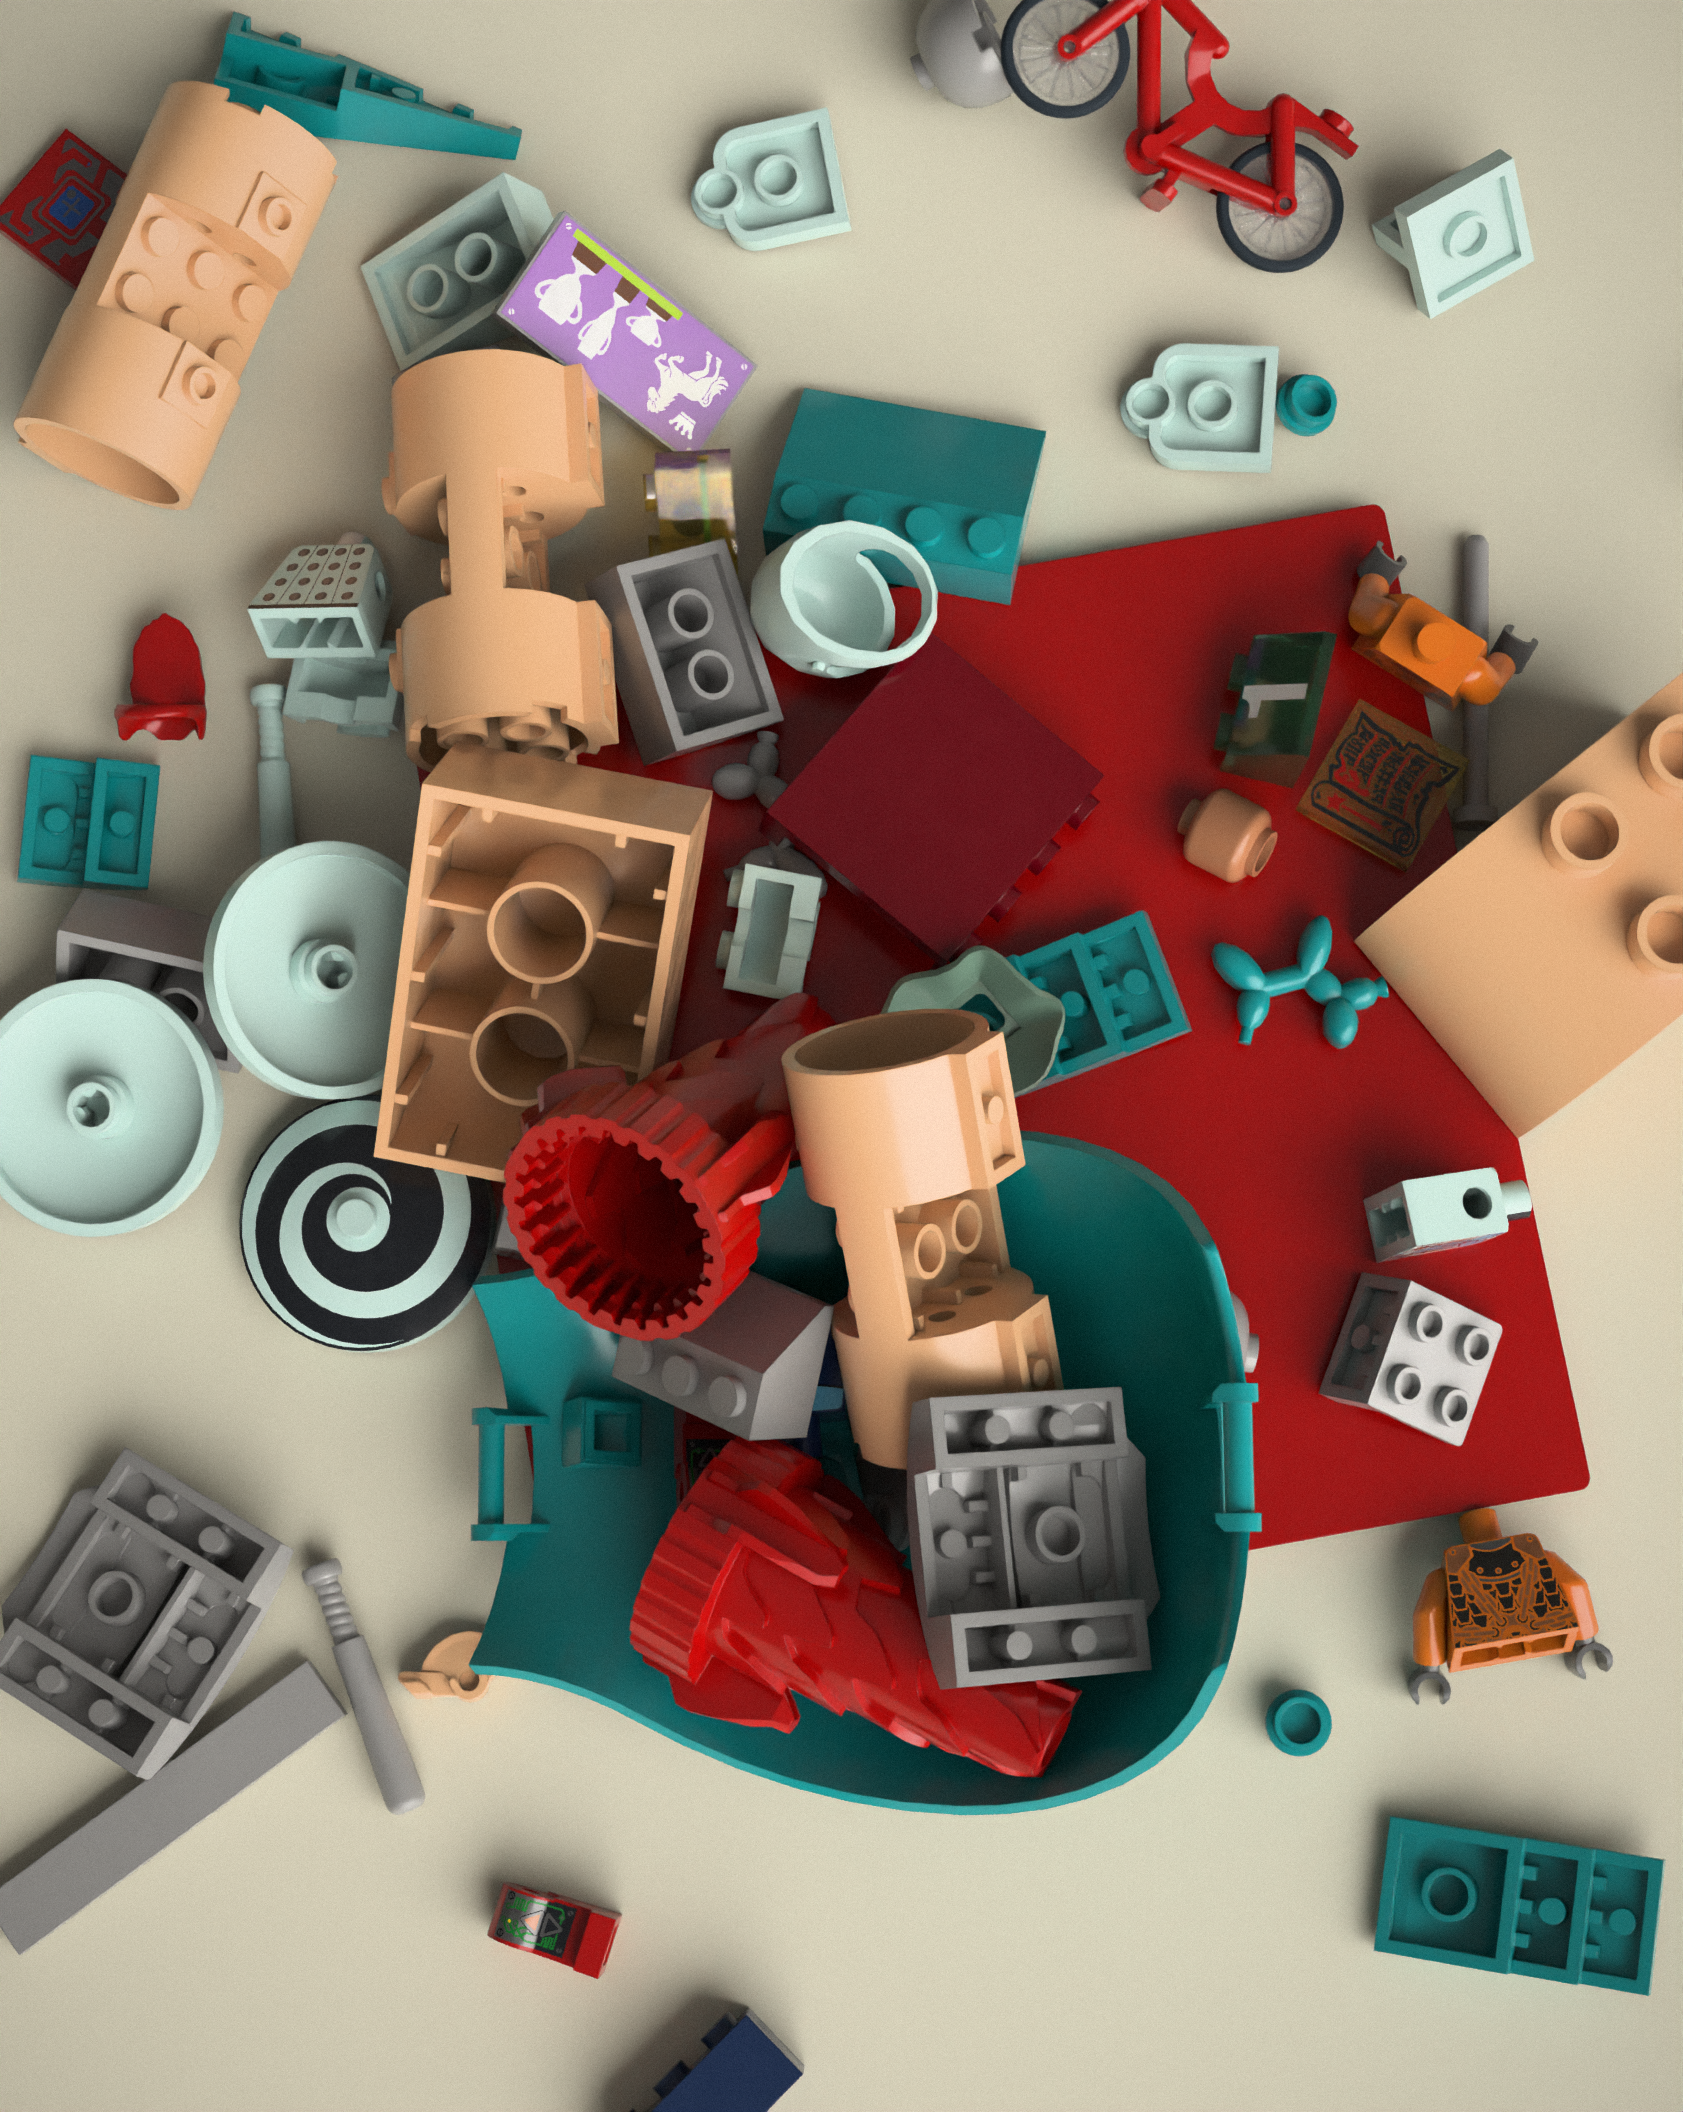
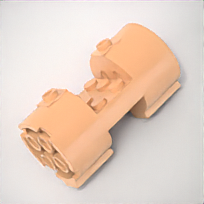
[13,81,338,510]
[381,349,619,772]
[781,1009,1064,1470]

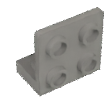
[1318,1272,1503,1446]

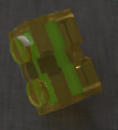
[643,448,739,580]

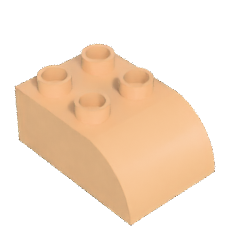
[1354,672,1683,1138]
[374,741,713,1183]

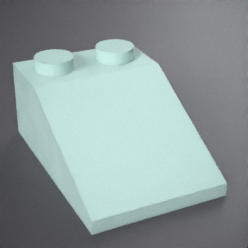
[360,172,554,371]

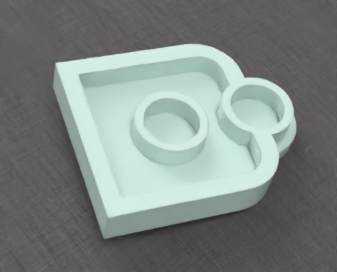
[691,107,852,251]
[1120,343,1279,473]

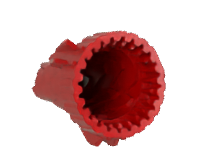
[503,993,837,1341]
[629,1436,1082,1778]

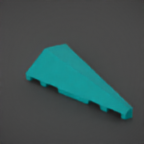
[214,12,522,160]

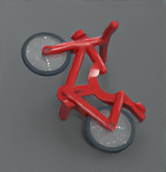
[1000,0,1359,273]

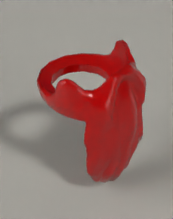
[114,613,207,741]

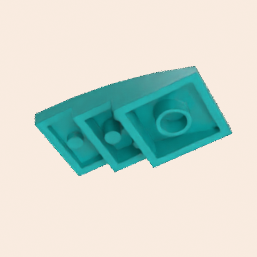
[958,910,1193,1098]
[1374,1816,1666,1996]

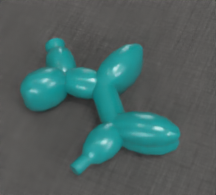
[1211,915,1389,1049]

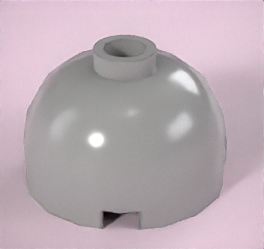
[910,0,1020,108]

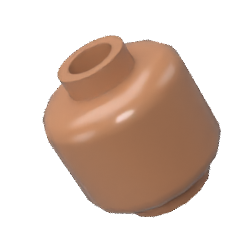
[1178,788,1278,883]

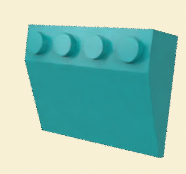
[763,388,1046,605]

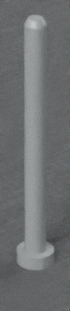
[1453,535,1498,831]

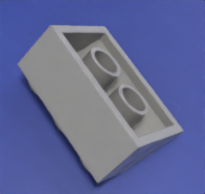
[584,538,784,766]
[56,889,243,1074]
[612,1271,834,1441]

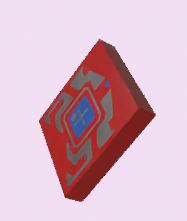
[0,129,127,291]

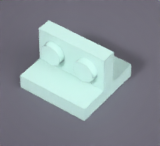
[1372,149,1534,319]

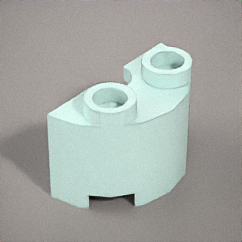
[282,640,404,738]
[716,863,823,1000]

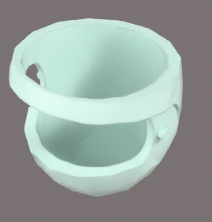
[750,520,938,678]

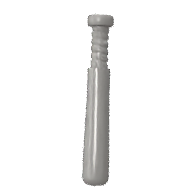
[302,1558,425,1815]

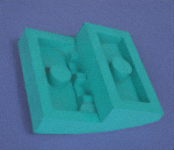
[17,755,160,890]

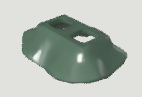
[880,946,1065,1096]

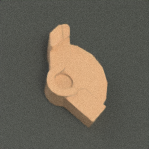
[398,1631,496,1703]

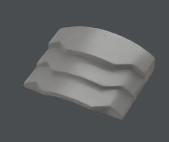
[907,1387,1161,1690]
[0,1447,294,1780]

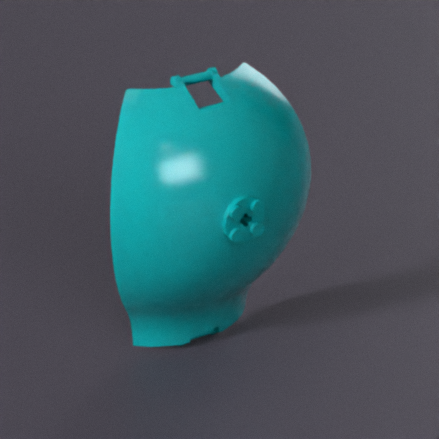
[468,1131,1262,1815]

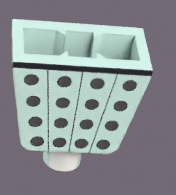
[247,532,393,658]

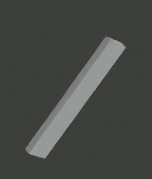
[0,1661,348,1955]

